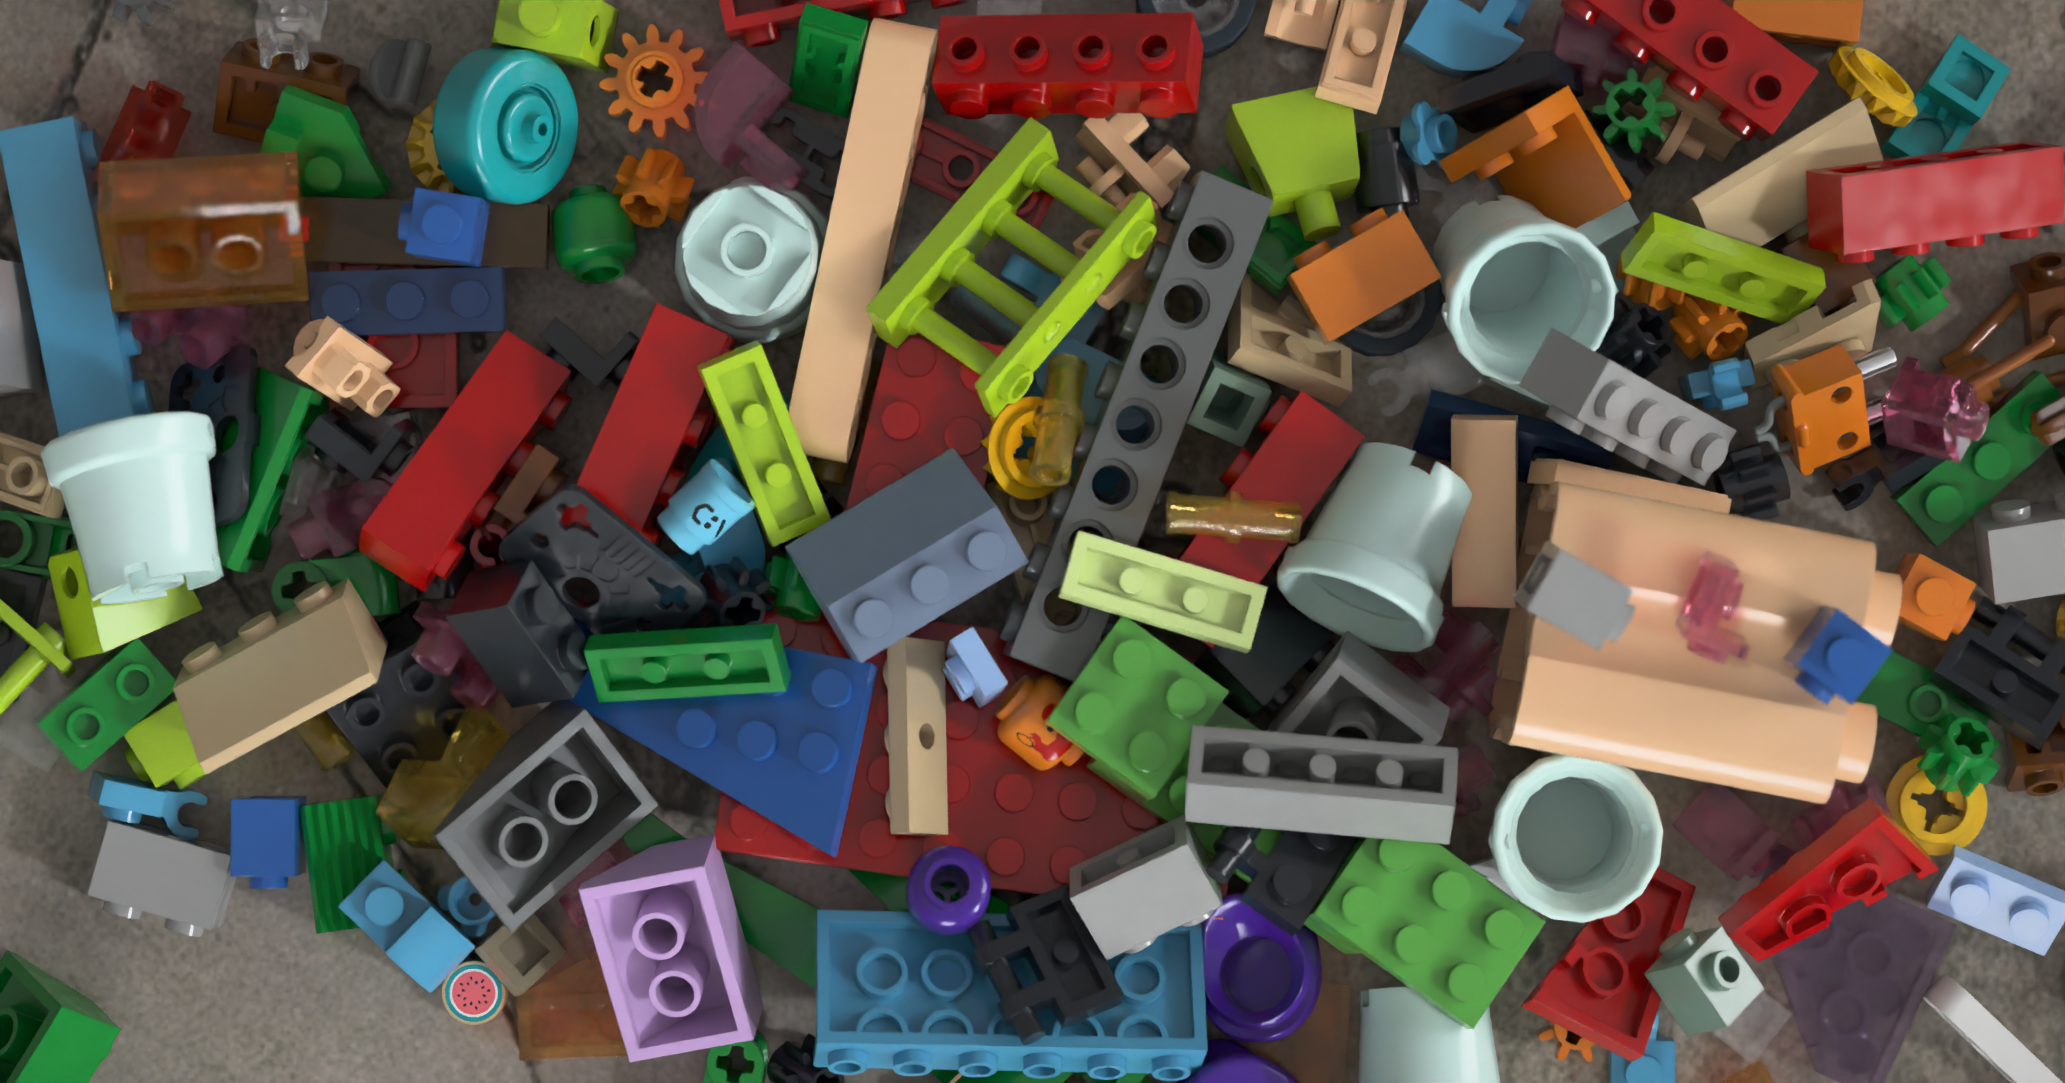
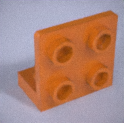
[1439,86,1631,229]

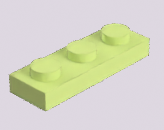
[1058,531,1268,654]

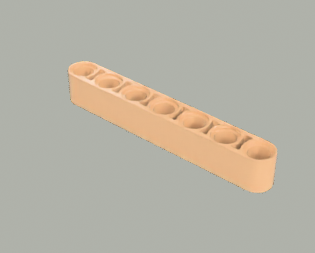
[788,17,938,463]

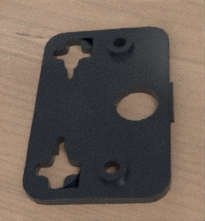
[168,344,261,528]
[499,484,707,635]

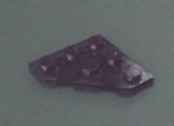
[1759,843,1957,1083]

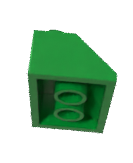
[216,366,330,572]
[0,950,121,1083]

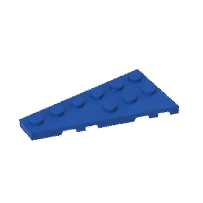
[567,618,878,858]

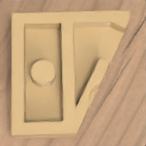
[1228,272,1352,407]
[1743,278,1881,390]

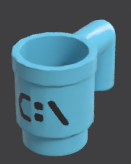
[657,458,755,555]

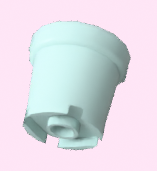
[674,176,829,344]
[1433,195,1616,385]
[41,411,224,604]
[1277,442,1472,652]
[1488,754,1663,923]
[1358,987,1500,1083]

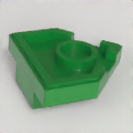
[251,84,392,199]

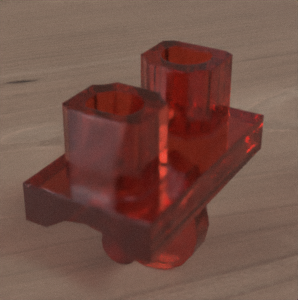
[90,81,192,206]

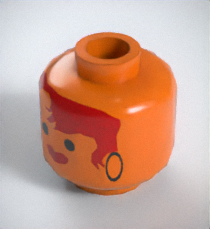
[994,674,1084,770]

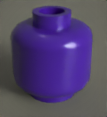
[905,845,992,936]

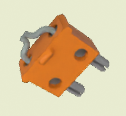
[1754,344,1903,476]

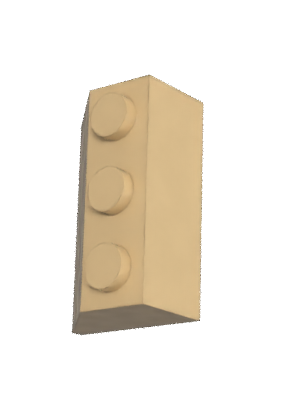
[1672,97,1884,248]
[173,578,388,774]

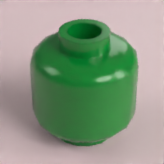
[550,184,638,284]

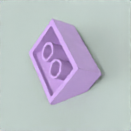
[579,834,764,1062]

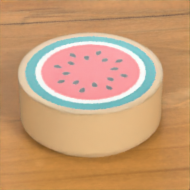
[442,959,508,1025]

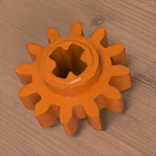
[599,24,715,141]

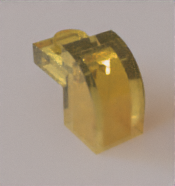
[375,708,511,850]

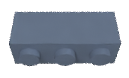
[784,447,1029,664]

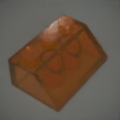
[97,151,309,312]

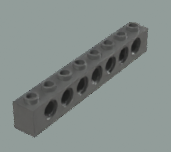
[998,170,1274,682]

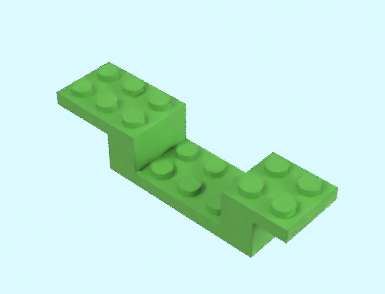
[1044,616,1546,1029]

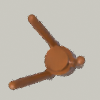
[1933,289,2065,419]

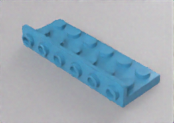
[813,910,1208,1081]

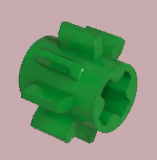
[1592,68,1676,153]
[1874,255,1953,332]
[763,550,822,622]
[1917,712,2000,797]

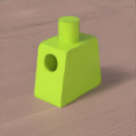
[489,0,619,73]
[1223,86,1360,241]
[48,545,203,660]

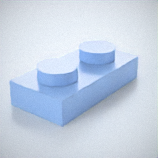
[942,627,1008,708]
[1926,845,2065,956]

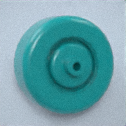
[433,46,578,205]

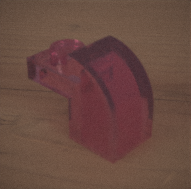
[695,41,809,190]

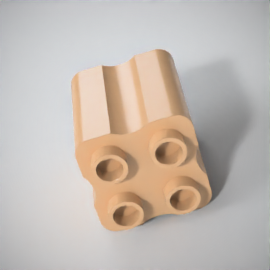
[1487,481,1902,804]

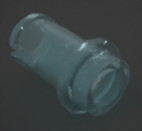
[950,285,1023,347]

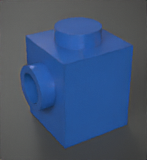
[398,188,490,268]
[1783,604,1893,705]
[230,796,307,889]

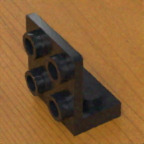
[326,600,494,790]

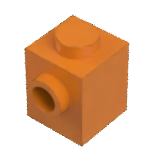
[1893,553,1977,641]

